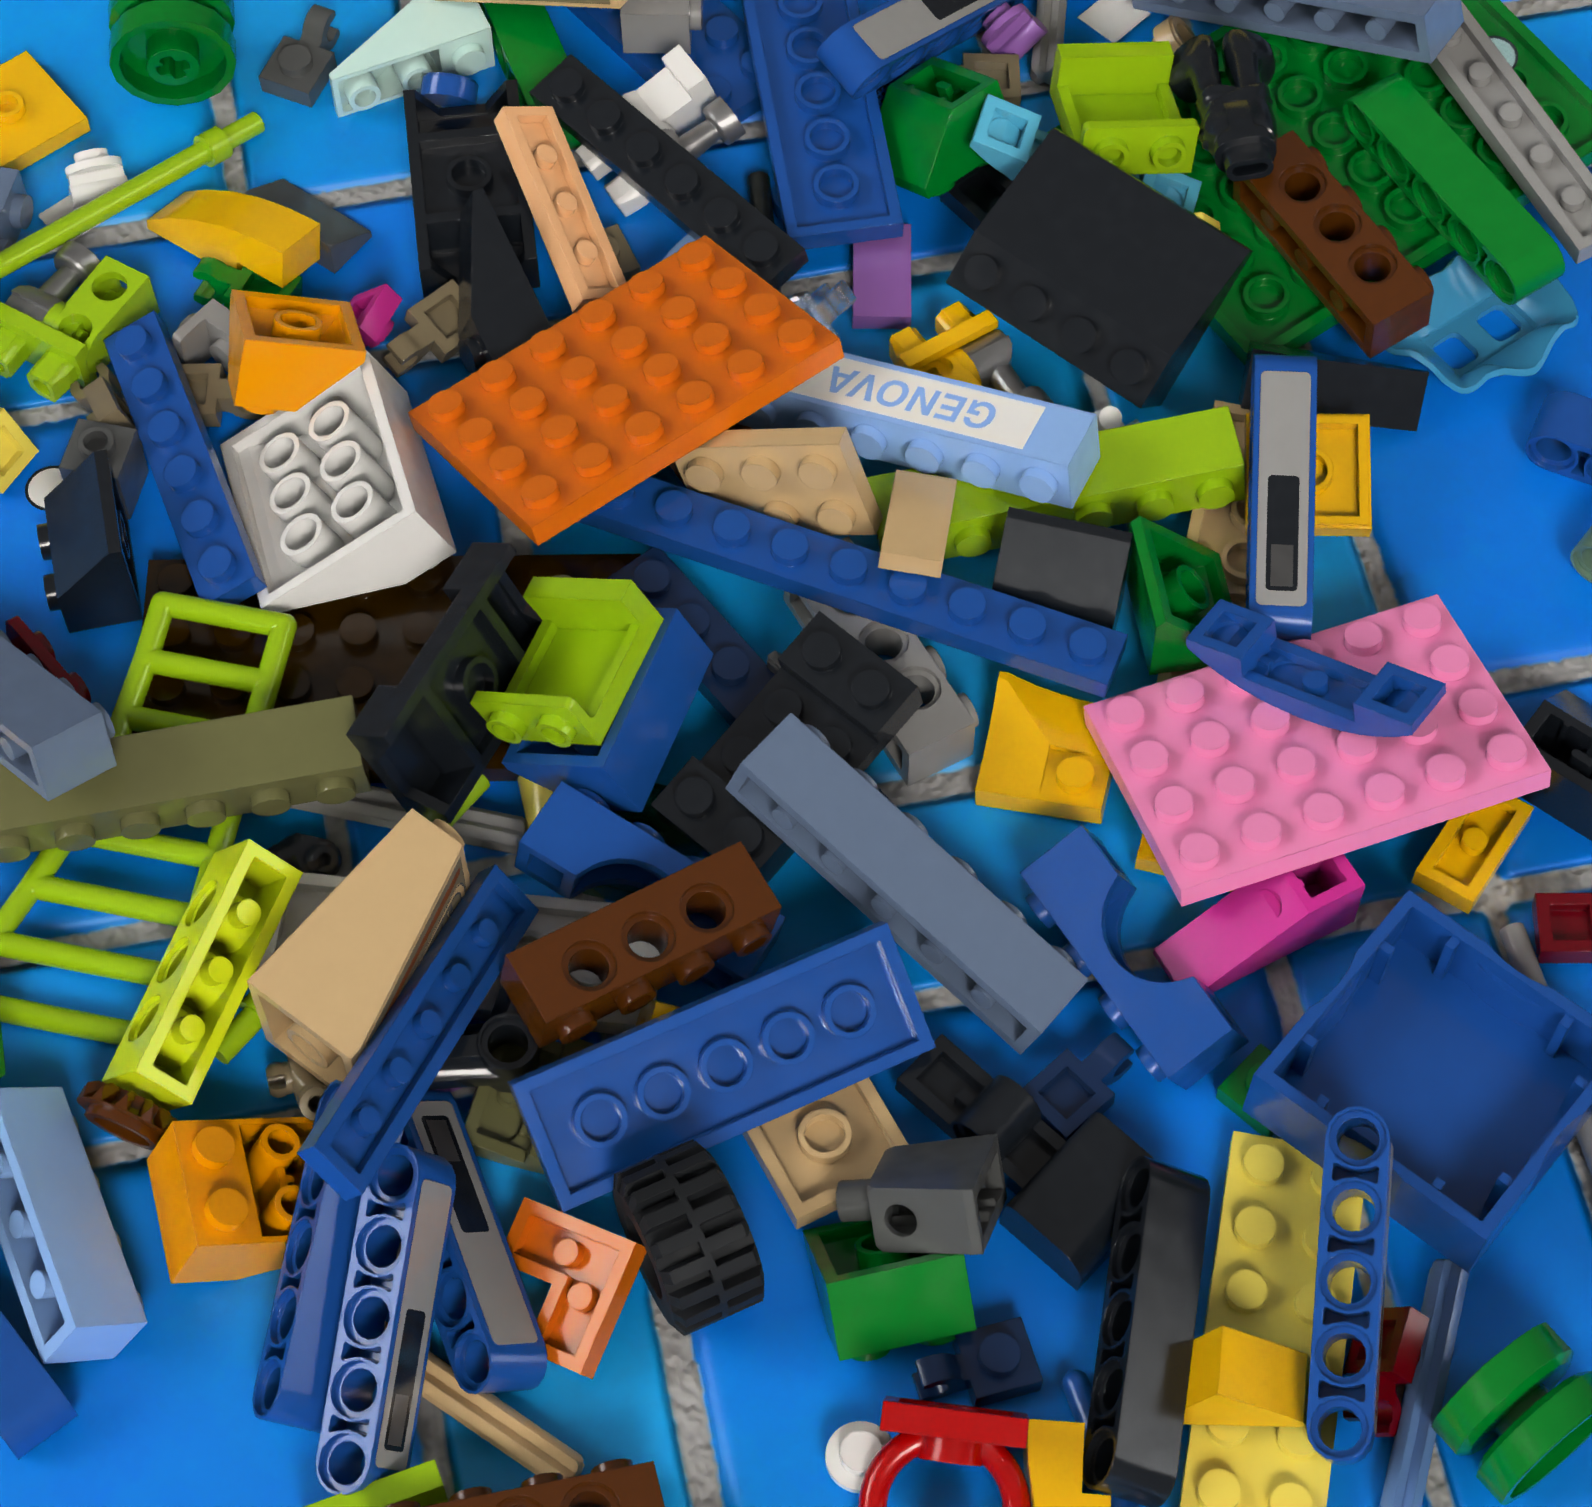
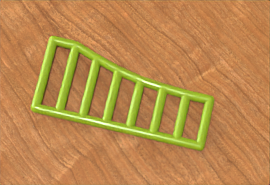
[0,591,297,1045]

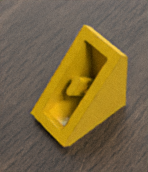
[1183,1325,1310,1427]

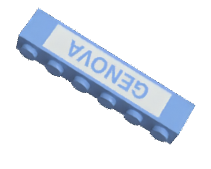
[738,352,1101,509]

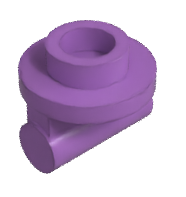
[981,3,1048,60]

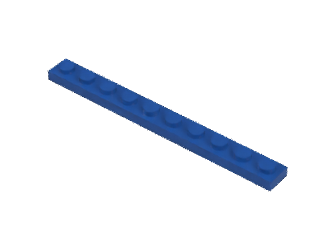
[578,477,1128,698]

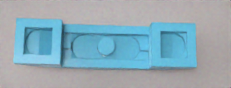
[970,94,1202,213]

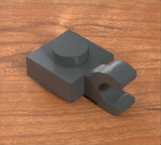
[259,4,340,108]

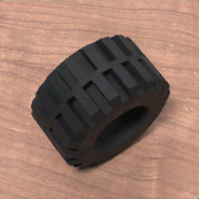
[613,1139,764,1336]

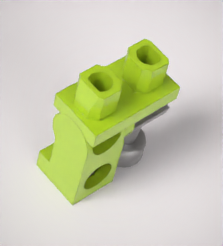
[0,240,160,403]

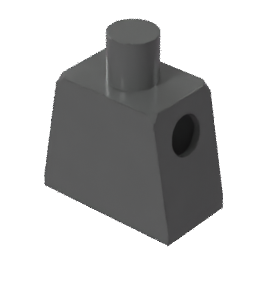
[836,1134,1007,1255]

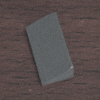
[244,179,372,274]

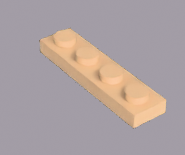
[494,106,626,313]

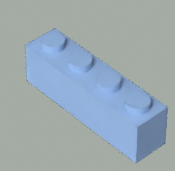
[0,1087,148,1365]

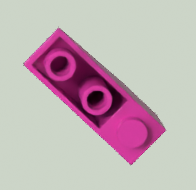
[1153,854,1365,992]

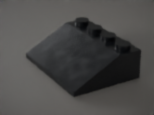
[946,128,1253,408]

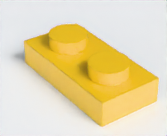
[1411,798,1534,914]

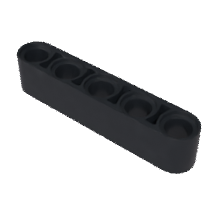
[1083,1156,1210,1507]

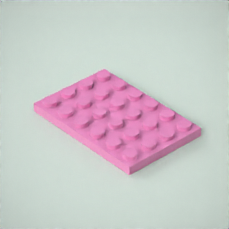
[1084,594,1551,907]

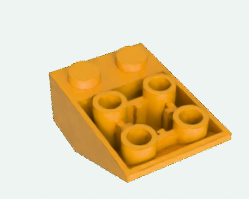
[147,1117,314,1284]

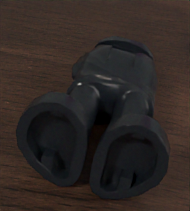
[1169,29,1278,181]

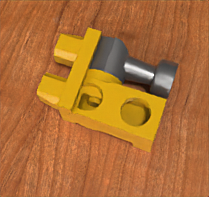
[889,301,1054,403]

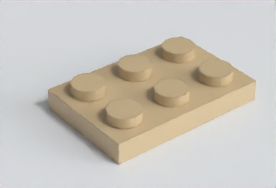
[675,427,883,536]
[742,1077,909,1230]

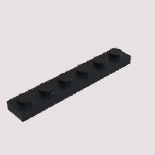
[529,54,809,290]

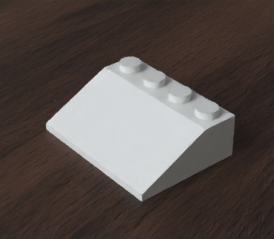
[220,350,457,612]

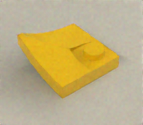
[975,671,1112,824]

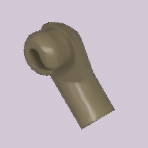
[265,1056,327,1121]

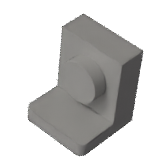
[172,298,230,372]

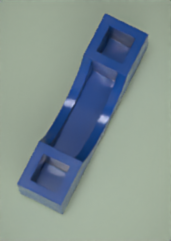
[514,781,786,991]
[1020,824,1249,1090]

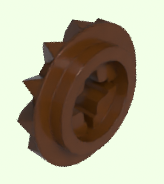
[76,1081,178,1150]

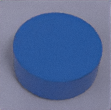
[420,72,479,107]

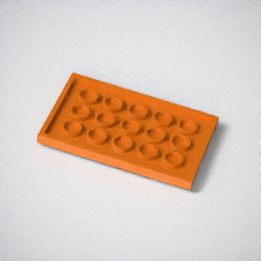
[408,235,844,546]

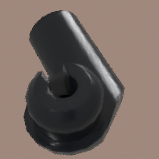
[266,833,342,875]

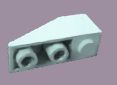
[329,0,496,118]

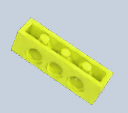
[101,839,303,1111]

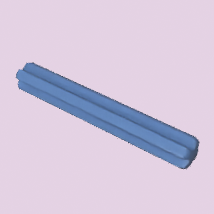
[1380,1259,1469,1507]

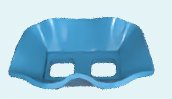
[1386,254,1579,394]

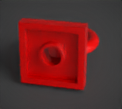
[858,1395,1031,1507]

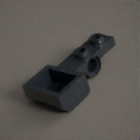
[895,1034,1154,1291]

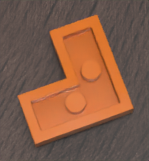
[506,1197,647,1379]

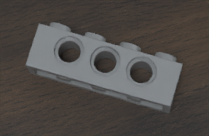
[784,536,979,787]

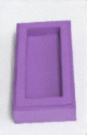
[852,224,912,329]

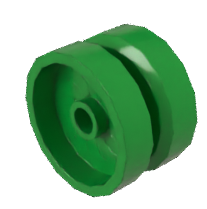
[108,0,236,106]
[1431,1322,1592,1506]

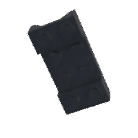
[403,79,540,298]
[346,542,542,824]
[650,611,923,884]

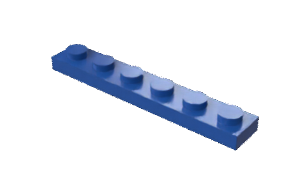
[103,310,267,604]
[297,864,539,1201]

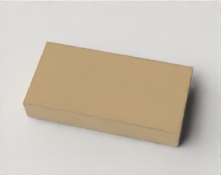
[878,469,957,578]

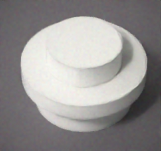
[825,1421,892,1493]

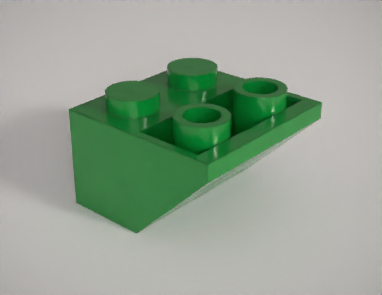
[880,56,1004,199]

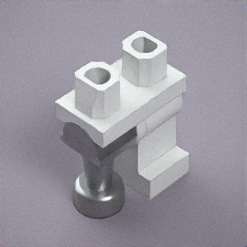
[575,44,746,217]

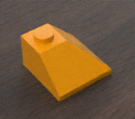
[228,289,366,415]

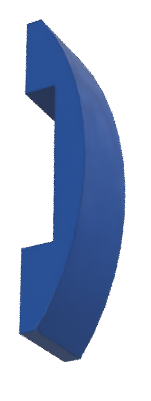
[1186,599,1446,737]

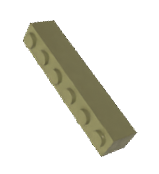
[0,695,372,863]

